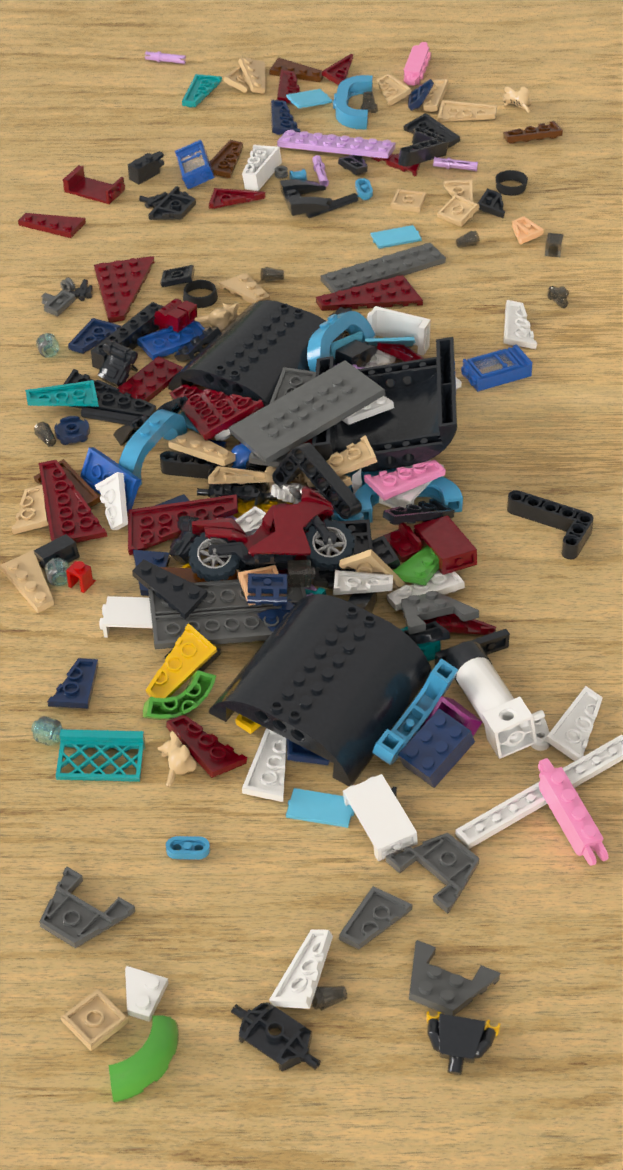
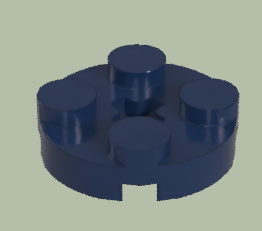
[54,416,90,445]

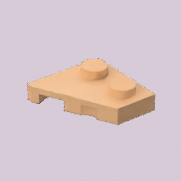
[512,216,544,245]

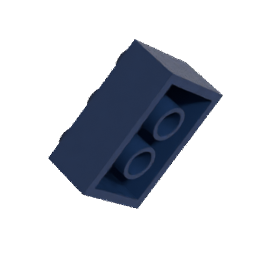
[398,709,475,788]

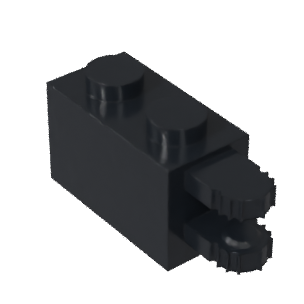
[128,151,165,185]
[335,340,377,367]

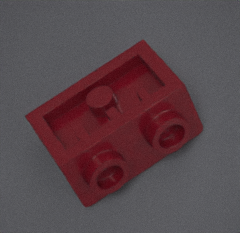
[384,523,423,563]

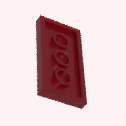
[118,356,183,402]

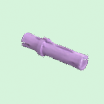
[145,51,186,64]
[312,155,329,187]
[433,157,478,171]

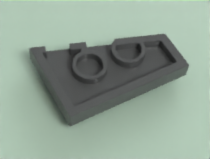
[339,886,412,949]

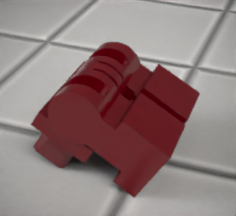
[154,298,197,332]

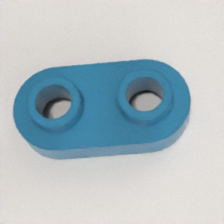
[355,178,373,200]
[166,836,210,860]

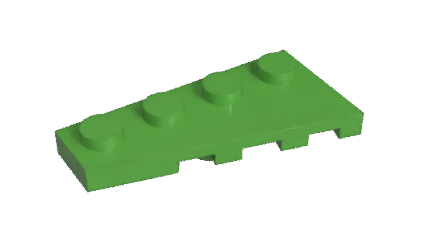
[393,545,439,586]

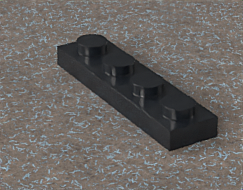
[435,629,510,666]

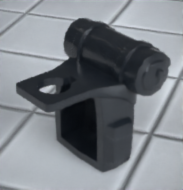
[98,340,138,387]
[169,516,208,563]

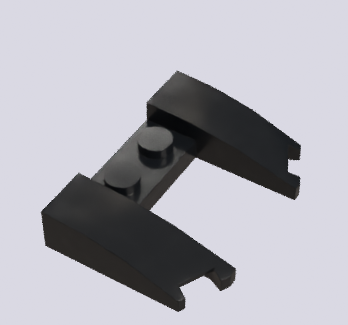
[280,179,332,216]
[113,396,188,446]
[319,519,373,590]

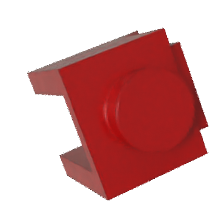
[66,561,96,593]

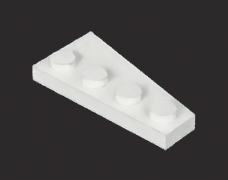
[503,300,537,349]
[387,570,465,611]
[544,686,603,761]
[242,728,287,802]
[269,929,333,1009]

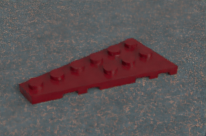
[316,275,423,311]
[39,460,108,543]
[128,494,239,556]

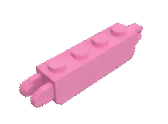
[404,42,431,86]
[538,758,609,866]

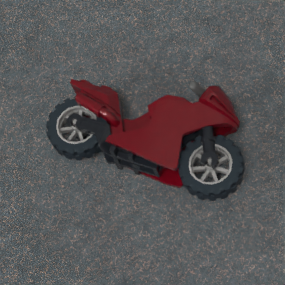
[189,486,355,582]

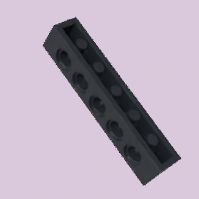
[91,302,164,370]

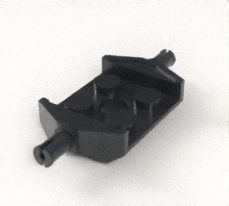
[197,483,278,505]
[231,1002,321,1071]

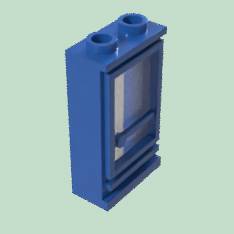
[175,140,215,189]
[461,344,533,392]

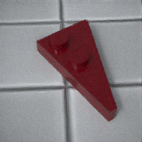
[322,54,353,86]
[371,154,421,176]
[209,188,266,209]
[377,342,424,362]
[423,613,497,635]

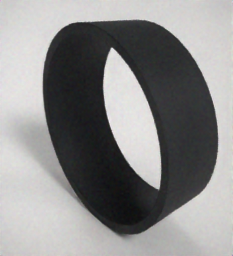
[495,170,528,196]
[183,280,218,308]

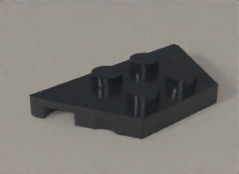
[148,186,196,220]

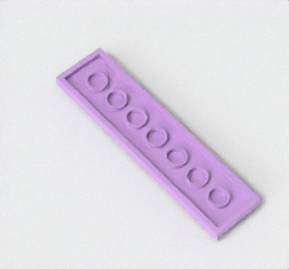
[277,130,395,159]

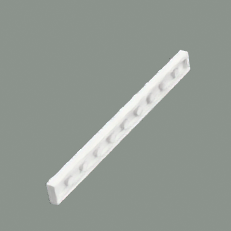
[455,735,623,849]

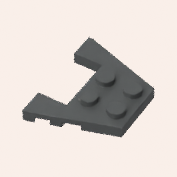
[401,591,479,634]
[386,833,480,914]
[39,867,135,948]
[409,940,500,1016]

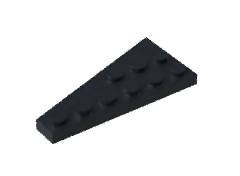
[64,369,156,417]

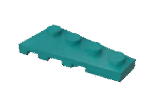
[182,74,222,108]
[25,380,98,406]

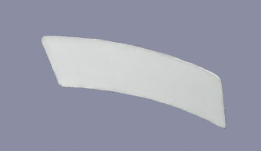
[352,469,362,494]

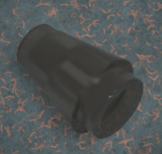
[456,230,480,248]
[260,267,284,282]
[34,422,56,447]
[312,986,347,1010]

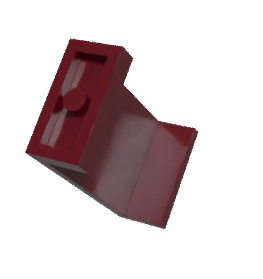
[63,165,125,204]
[414,515,477,575]

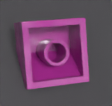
[422,696,482,736]

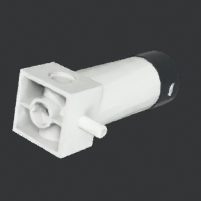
[446,641,545,759]

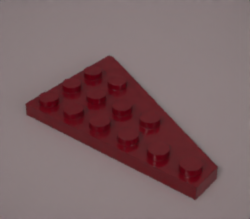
[94,256,155,323]
[169,384,265,441]

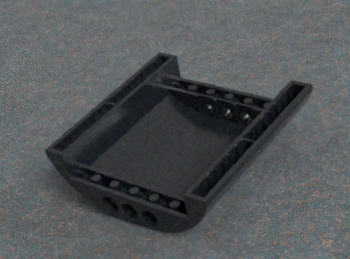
[168,300,343,408]
[312,337,457,472]
[209,594,432,787]

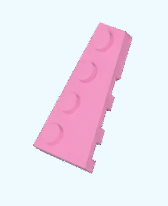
[364,460,445,501]

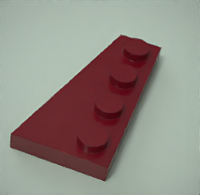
[277,70,300,104]
[166,715,247,778]

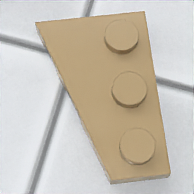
[377,73,412,107]
[219,273,270,304]
[11,485,49,535]

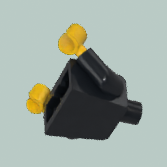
[426,1011,501,1075]

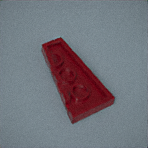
[18,213,86,238]

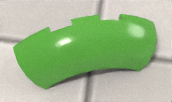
[143,670,216,720]
[109,1015,179,1103]

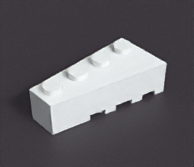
[243,145,282,191]

